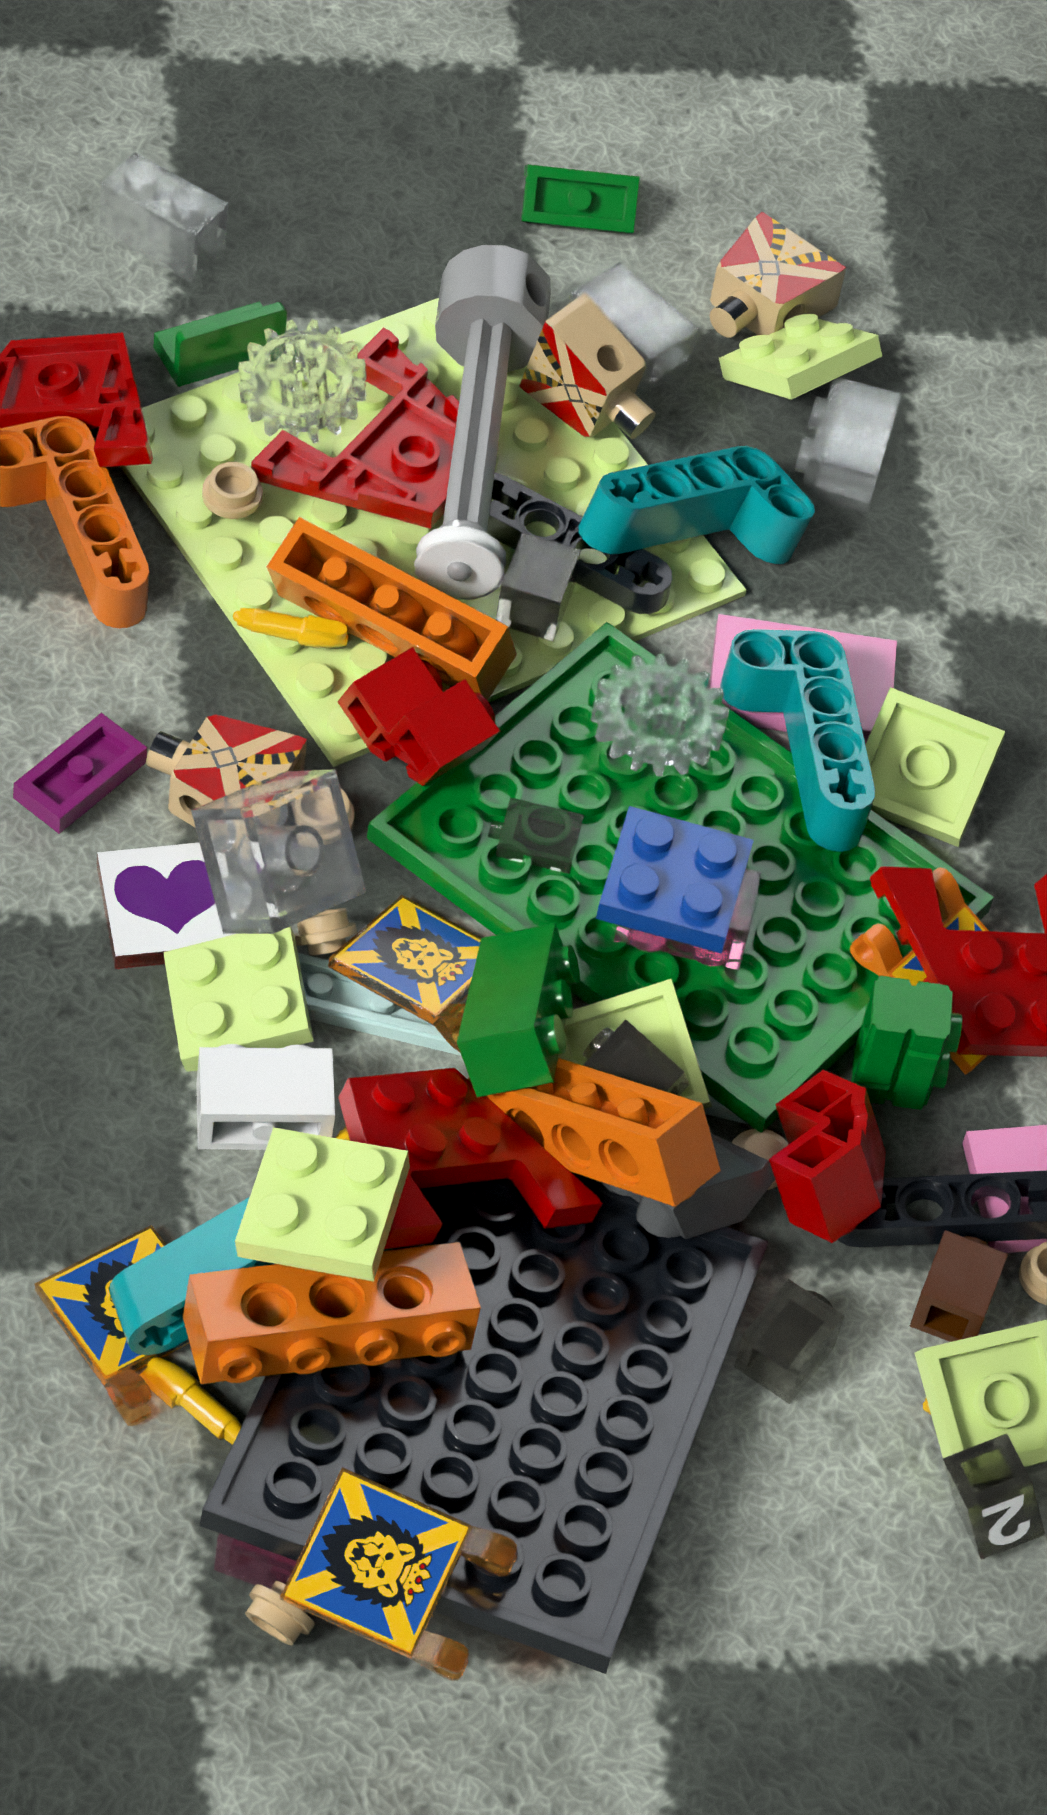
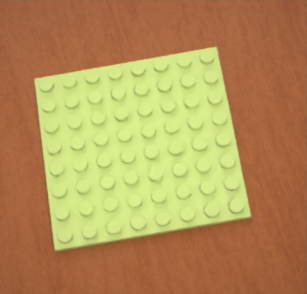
[96,298,747,767]

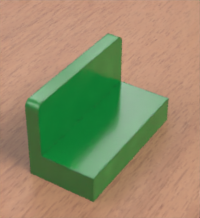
[521,164,640,233]
[153,301,287,387]

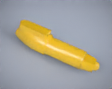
[233,608,349,648]
[139,1356,242,1445]

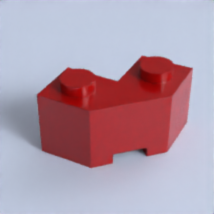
[337,647,500,786]
[769,1070,886,1243]

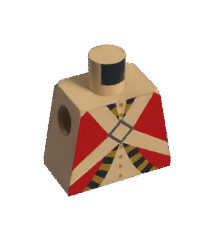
[710,212,846,338]
[519,293,656,439]
[146,714,307,860]

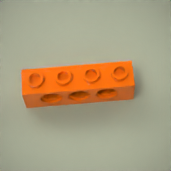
[266,517,517,701]
[468,1058,721,1207]
[183,1242,481,1384]

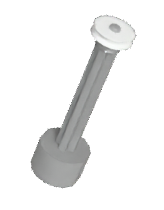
[414,245,551,600]

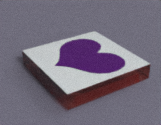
[97,840,242,969]

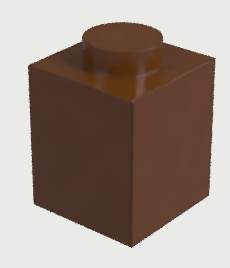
[909,1230,1008,1342]

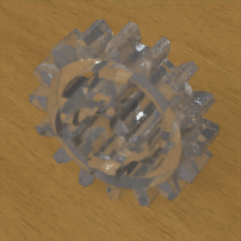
[238,320,367,443]
[591,654,729,777]

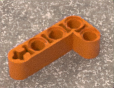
[0,416,149,628]

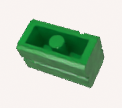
[851,976,962,1110]

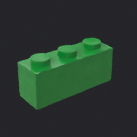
[457,923,580,1097]

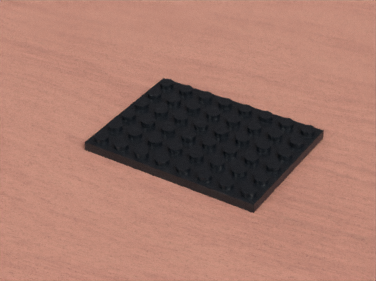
[200,1172,768,1674]

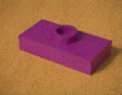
[13,712,147,834]

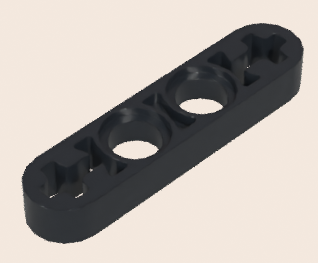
[487,472,672,614]
[838,1170,1047,1248]

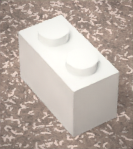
[196,1044,335,1150]

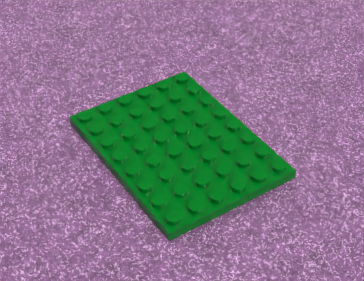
[367,622,994,1133]

